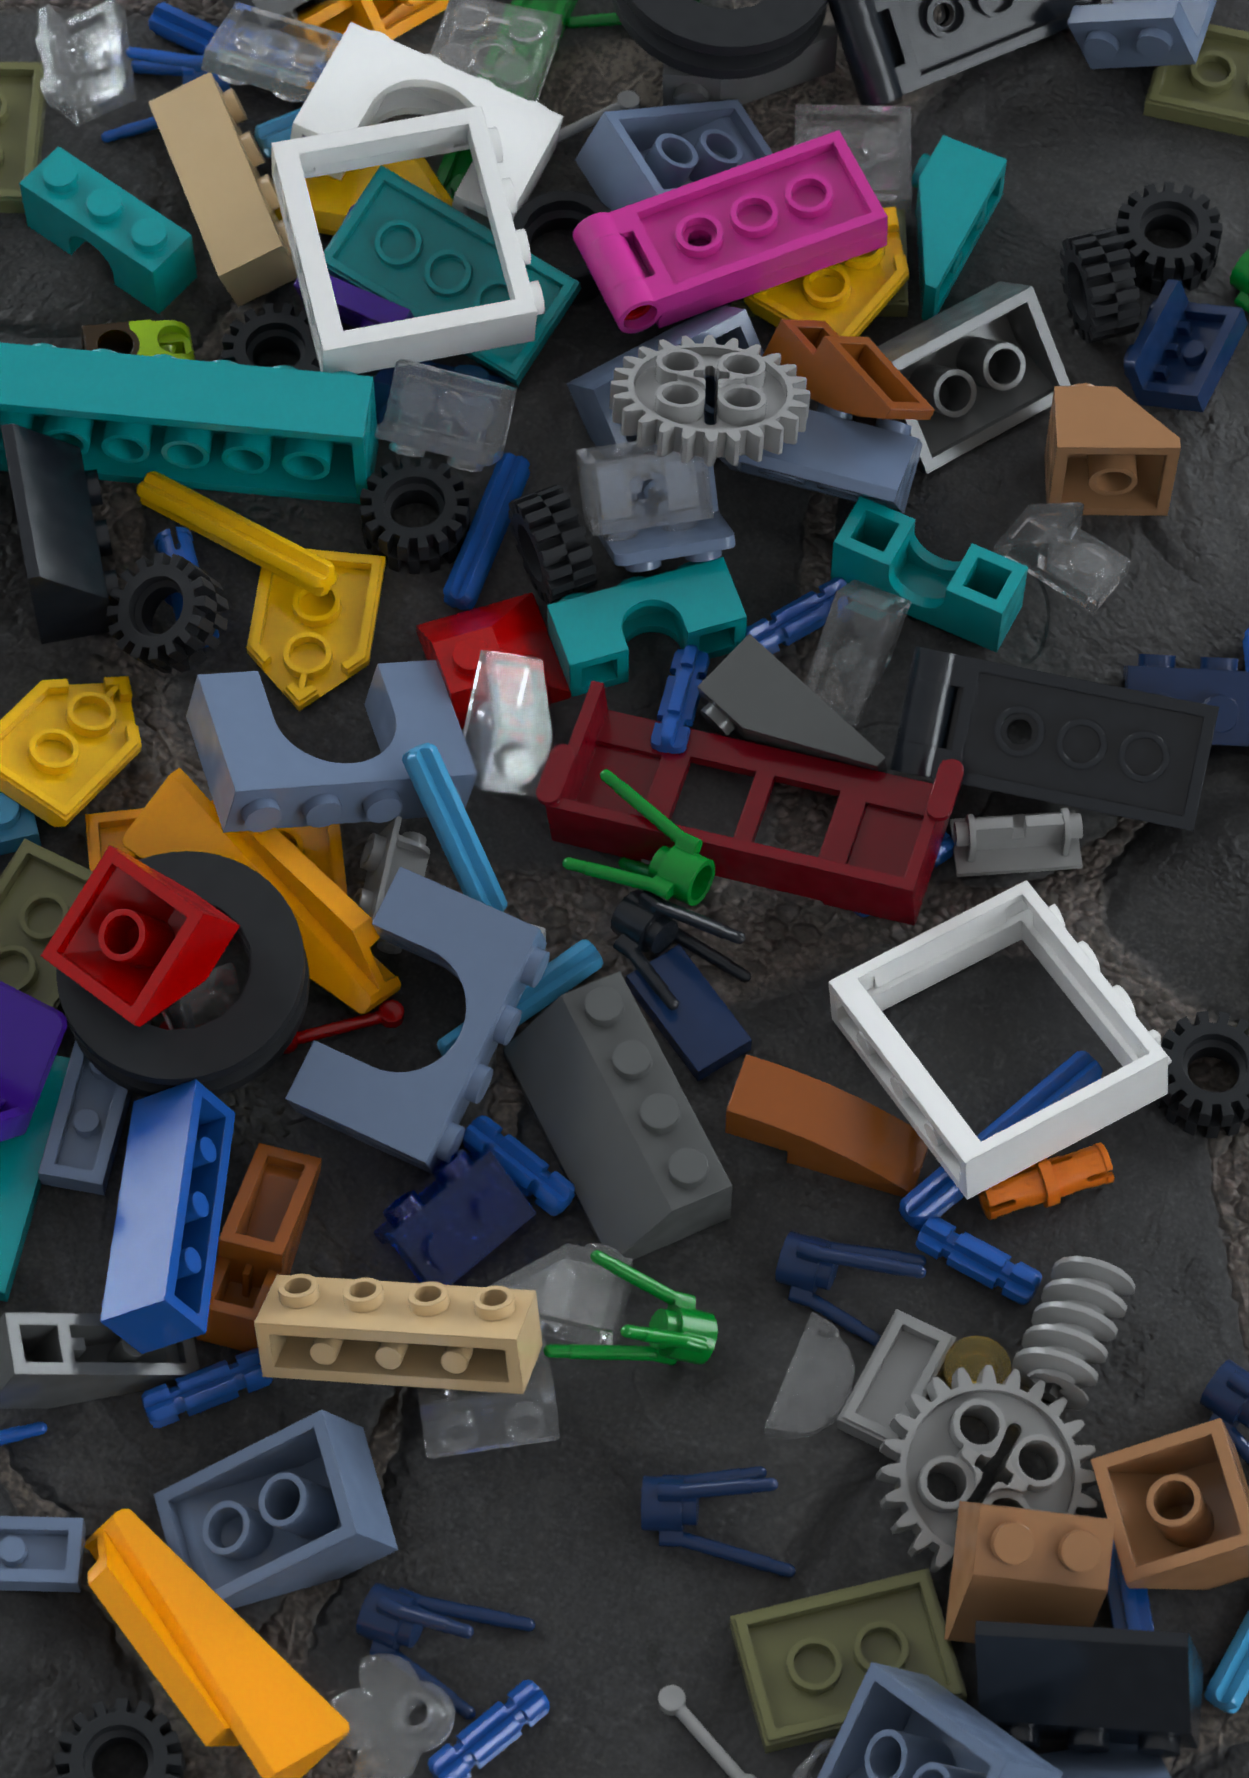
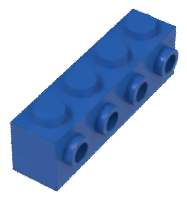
[100,1079,236,1354]

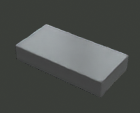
[836,1309,956,1448]

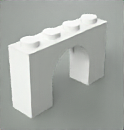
[290,22,563,230]

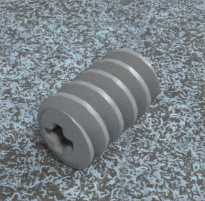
[1012,1256,1136,1410]

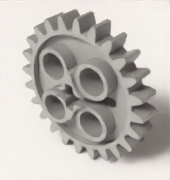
[609,335,810,467]
[876,1365,1097,1574]

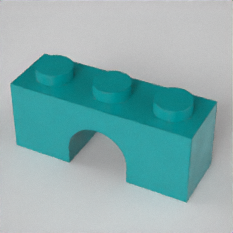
[19,146,197,314]
[831,496,1028,653]
[547,557,747,697]

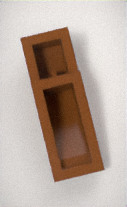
[763,319,935,420]
[725,1054,929,1197]
[197,1143,322,1352]

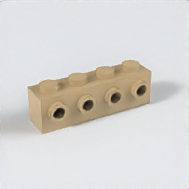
[148,72,297,307]
[254,1274,543,1394]

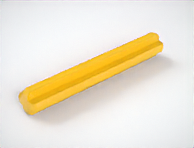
[136,471,338,596]

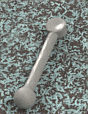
[556,90,640,146]
[658,1685,757,1778]

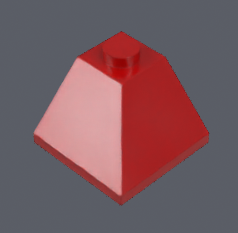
[416,592,571,730]
[41,845,240,1027]

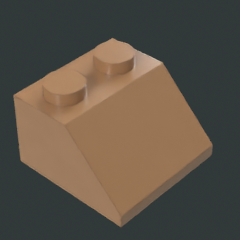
[1044,383,1181,516]
[1090,1418,1249,1590]
[944,1501,1115,1643]

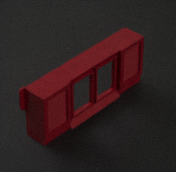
[536,681,964,926]

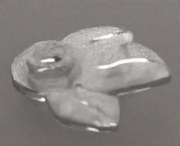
[329,1653,455,1778]

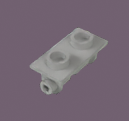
[950,808,1083,877]
[352,816,430,954]

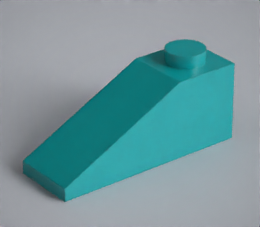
[911,135,1007,321]

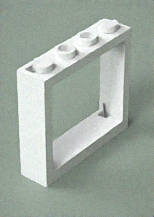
[271,106,545,374]
[828,880,1172,1200]

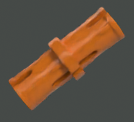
[978,1142,1114,1220]

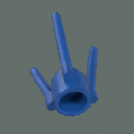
[101,47,230,143]

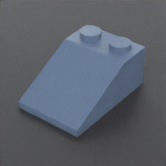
[575,99,773,211]
[154,1410,398,1609]

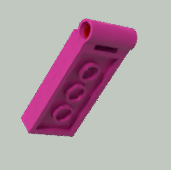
[573,130,888,333]

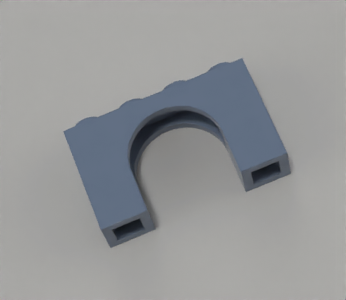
[186,660,478,833]
[285,866,550,1175]

